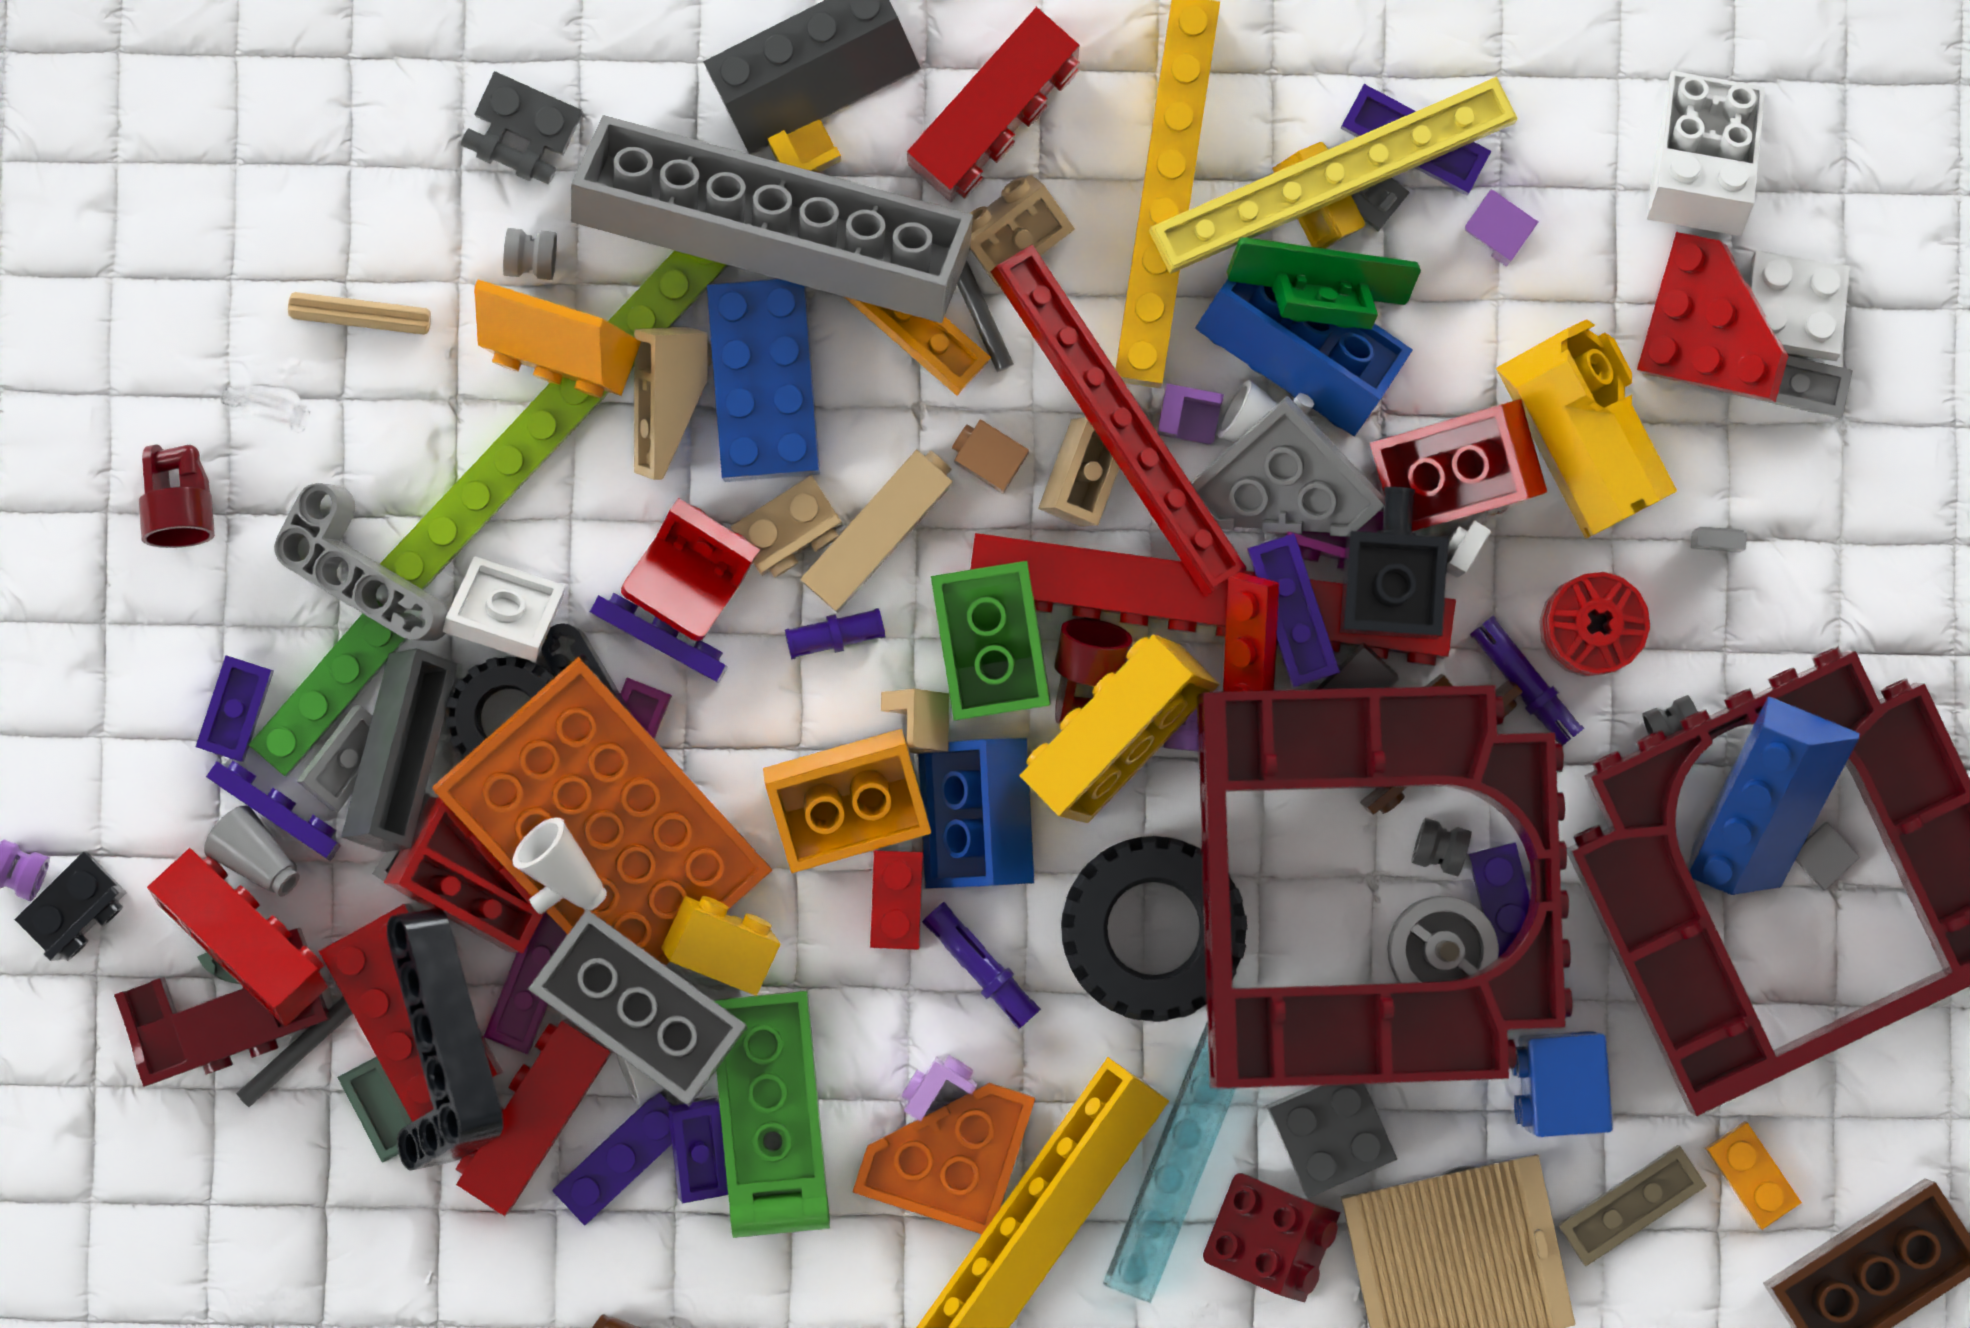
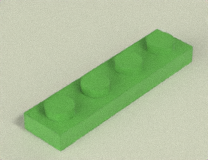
[249,599,406,777]

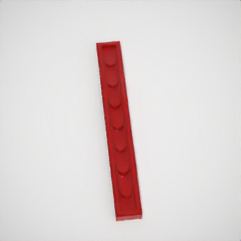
[990,244,1247,596]

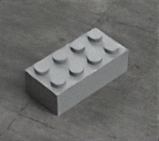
[529,910,747,1107]

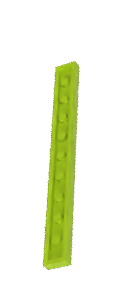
[380,250,729,590]

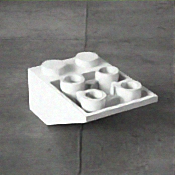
[1647,70,1765,236]

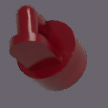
[139,444,215,548]
[1054,618,1133,724]

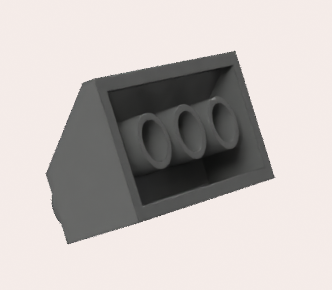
[703,0,921,155]

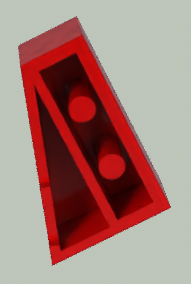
[383,797,545,954]

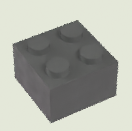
[1266,1084,1397,1198]

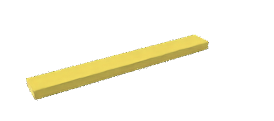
[1149,77,1518,274]

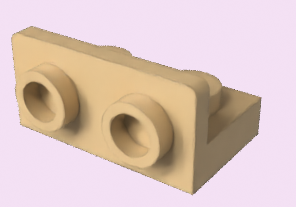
[969,175,1075,287]
[730,475,843,578]

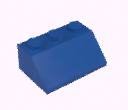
[918,738,1034,889]

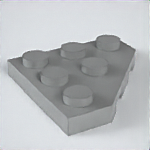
[1190,396,1385,536]

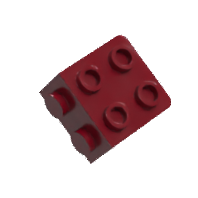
[1203,1173,1341,1303]

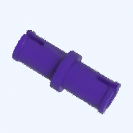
[784,608,886,660]

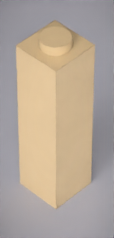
[800,449,953,614]

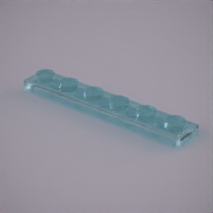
[1102,1022,1236,1303]

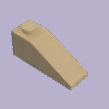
[634,327,712,480]

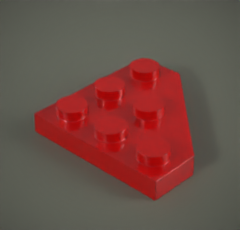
[1637,232,1789,402]

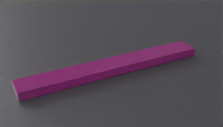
[483,677,672,1055]

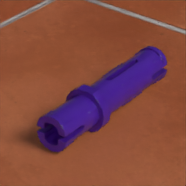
[1469,615,1585,746]
[922,902,1041,1030]

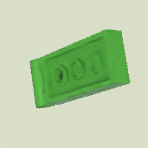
[713,990,830,1238]

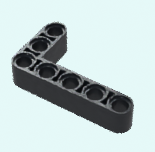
[387,908,503,1171]

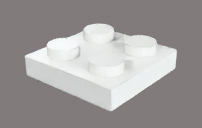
[1749,250,1851,361]
[443,556,566,662]

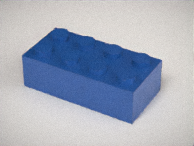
[707,279,820,482]

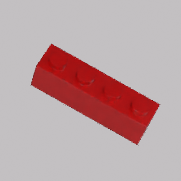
[147,848,328,1027]
[455,1019,613,1216]

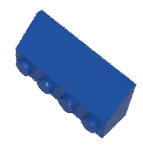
[1194,279,1413,437]
[1688,696,1860,895]

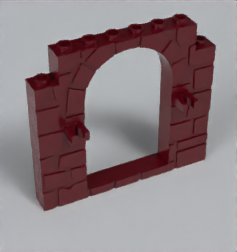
[1567,646,1970,1117]
[1197,685,1573,1089]

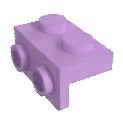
[901,1055,977,1121]

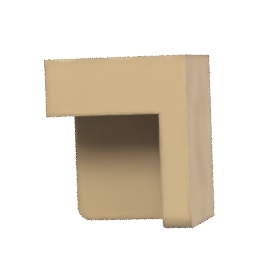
[881,689,950,754]

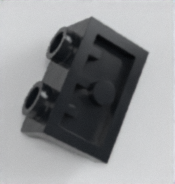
[14,851,127,961]

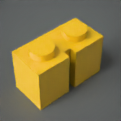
[661,896,781,996]

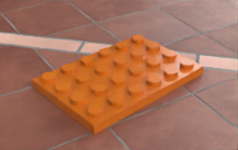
[432,657,772,966]

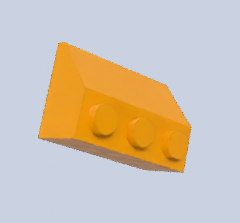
[474,279,641,398]
[763,728,932,874]

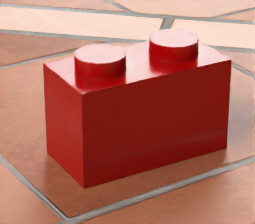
[870,850,923,950]

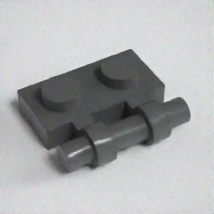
[461,71,583,185]

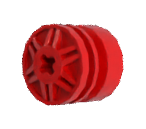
[1539,572,1650,677]

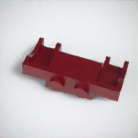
[114,927,331,1087]

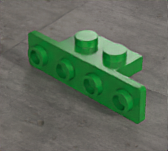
[1226,237,1421,330]

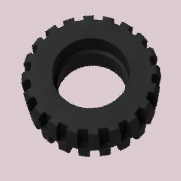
[1061,836,1248,1022]

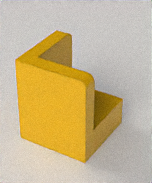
[767,119,842,173]

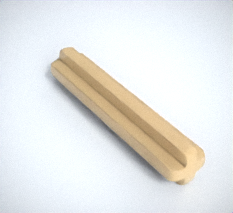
[288,292,431,335]

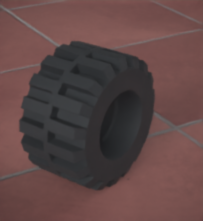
[446,656,555,759]

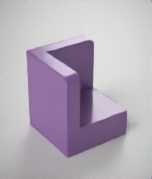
[1465,189,1538,267]
[1157,383,1224,445]

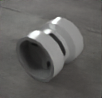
[503,228,557,280]

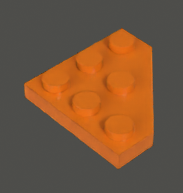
[852,1082,1036,1234]

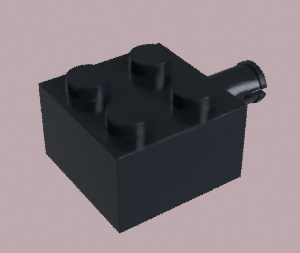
[1340,487,1449,640]

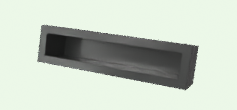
[341,648,458,852]

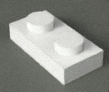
[1447,521,1491,578]

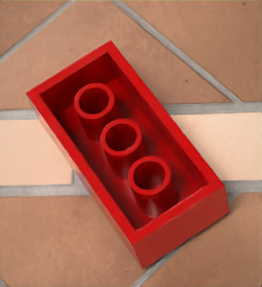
[906,6,1080,203]
[319,903,503,1122]

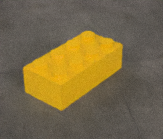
[1019,634,1220,823]

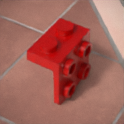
[621,498,760,641]

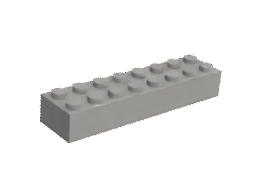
[571,115,973,323]

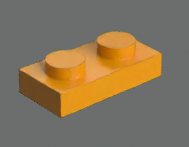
[1705,1121,1802,1230]

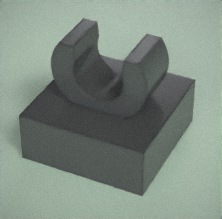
[1351,178,1410,232]

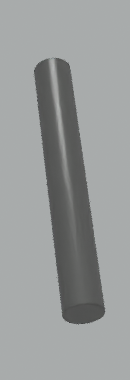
[957,260,1014,372]
[236,997,353,1107]

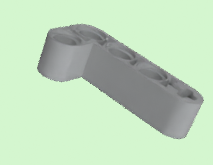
[274,483,449,641]

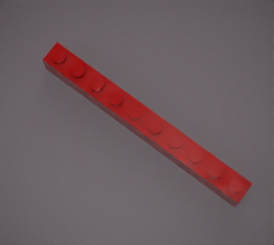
[970,533,1456,666]

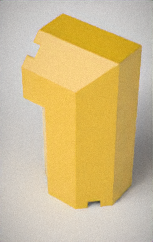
[1496,319,1677,539]

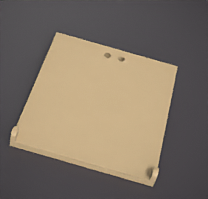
[1340,1154,1576,1328]

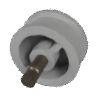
[1387,896,1498,983]

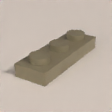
[1557,1145,1707,1267]

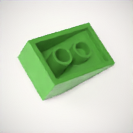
[931,561,1051,721]

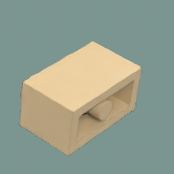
[1038,417,1120,527]

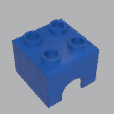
[1511,1031,1613,1137]

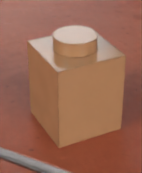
[952,419,1029,494]

